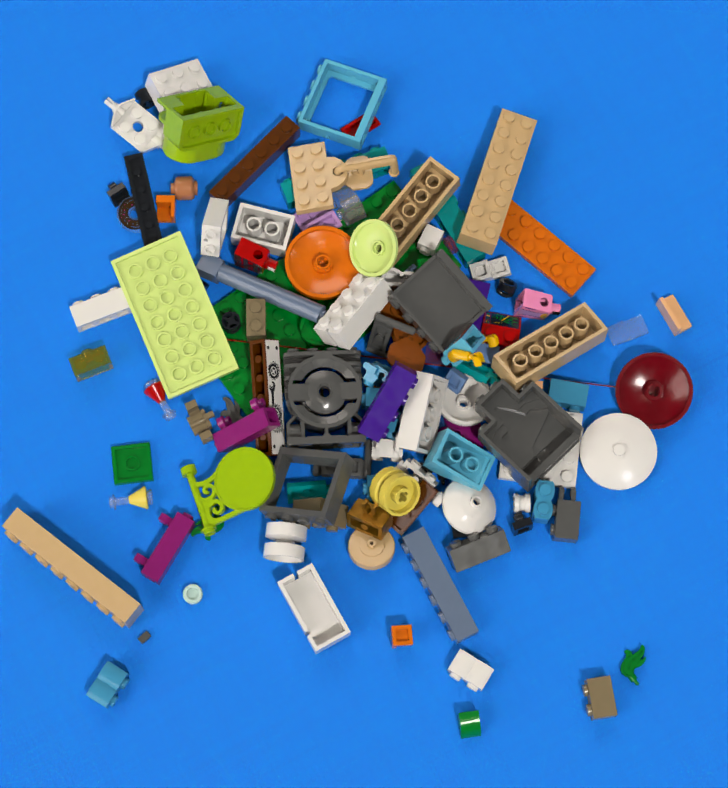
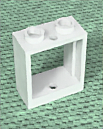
[201,197,229,257]

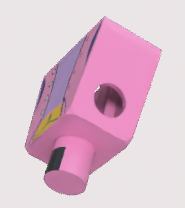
[513,288,561,320]

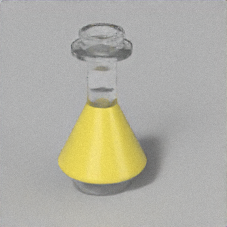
[109,486,153,510]

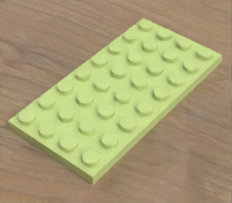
[110,231,240,400]

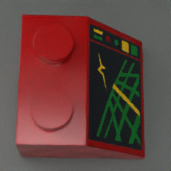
[481,311,522,351]

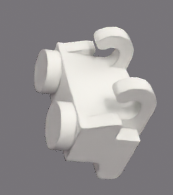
[371,439,403,462]

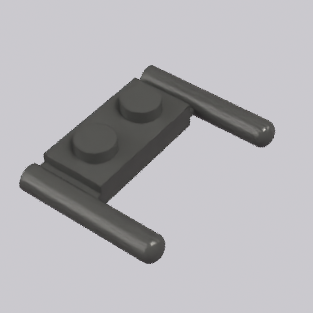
[366,313,416,358]
[312,439,373,480]

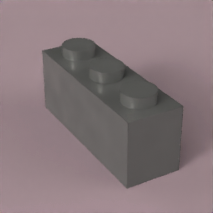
[445,525,511,573]

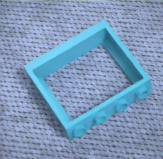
[296,59,388,150]

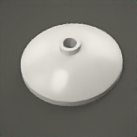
[442,374,489,426]
[442,481,496,535]

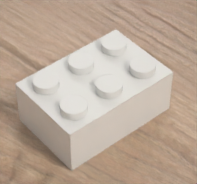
[145,59,212,113]
[231,202,296,257]

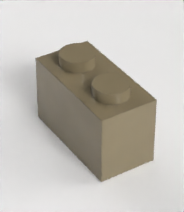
[246,299,266,342]
[582,675,618,721]

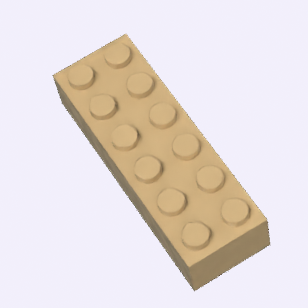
[378,156,460,267]
[491,302,608,392]

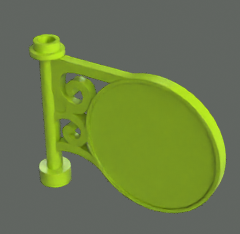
[180,447,276,537]

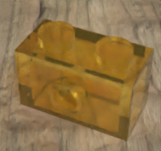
[69,345,113,382]

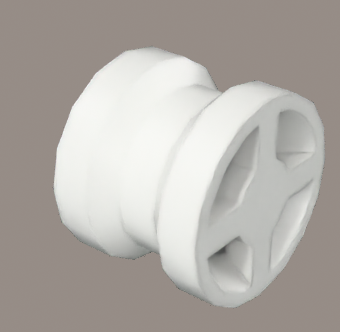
[513,493,531,513]

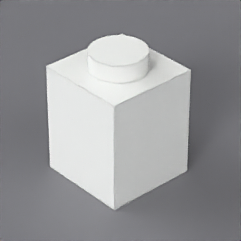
[417,224,444,256]

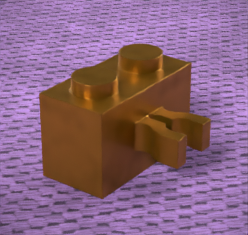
[347,498,393,541]

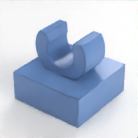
[445,367,469,395]

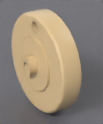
[348,530,395,570]

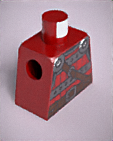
[234,237,279,274]

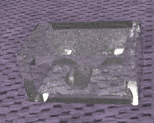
[332,186,367,226]

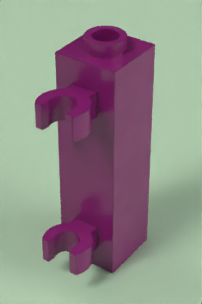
[212,398,281,452]
[133,512,195,585]

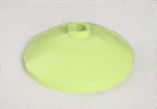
[349,219,398,277]

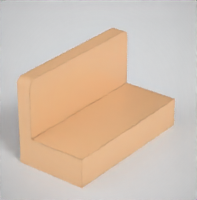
[656,294,692,336]

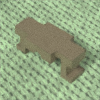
[185,399,215,445]

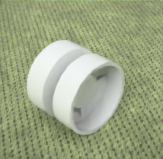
[263,521,308,563]

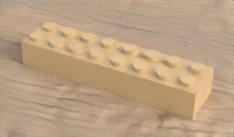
[456,108,537,255]
[2,507,144,628]

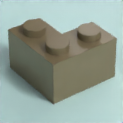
[293,497,348,533]

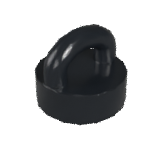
[496,278,517,298]

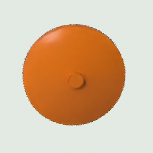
[285,226,360,300]

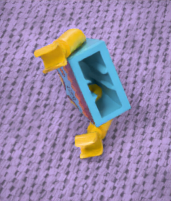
[441,324,499,367]

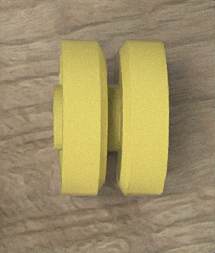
[369,466,420,516]

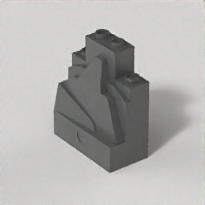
[475,378,584,492]

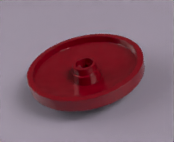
[615,352,693,429]

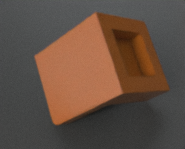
[156,195,177,223]
[391,624,413,649]

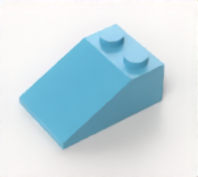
[423,428,496,491]

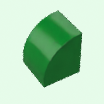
[457,710,481,739]

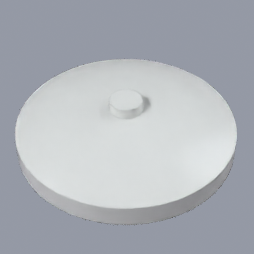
[579,413,657,491]

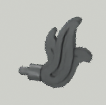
[220,397,244,424]

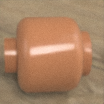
[171,176,198,201]

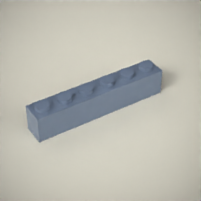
[401,526,479,644]

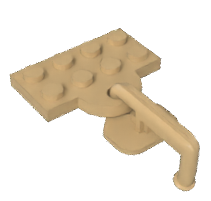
[288,141,399,215]

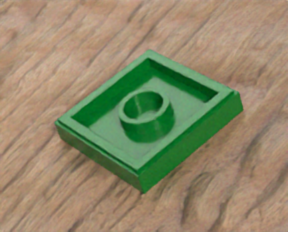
[111,442,154,486]

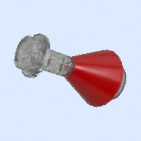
[144,378,176,421]

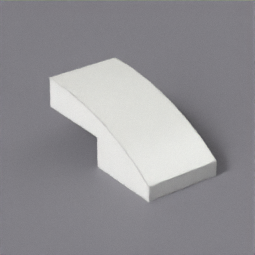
[469,256,512,282]

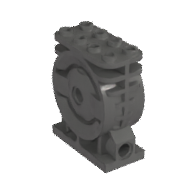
[283,347,366,449]

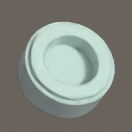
[183,584,203,605]

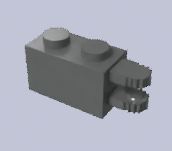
[550,486,581,543]

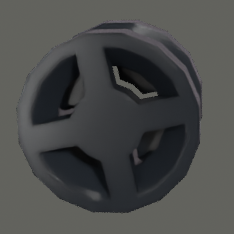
[135,87,155,110]
[221,312,241,334]

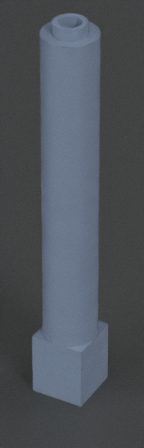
[196,255,327,323]

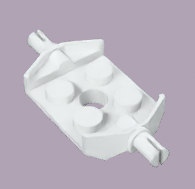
[104,97,164,154]

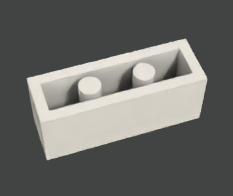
[69,287,132,333]

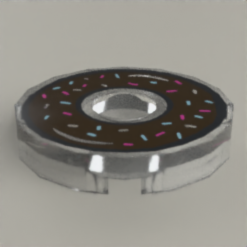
[117,196,141,233]

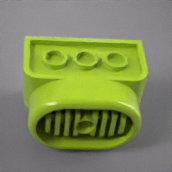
[157,85,244,164]

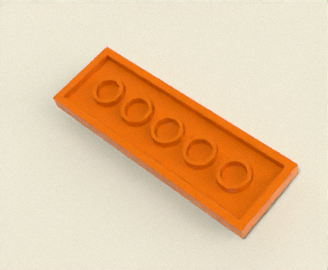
[499,199,596,298]

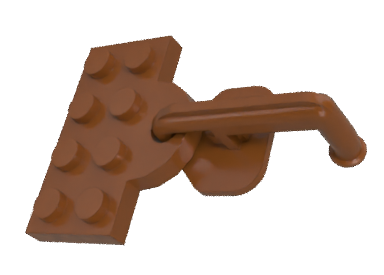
[379,289,428,372]

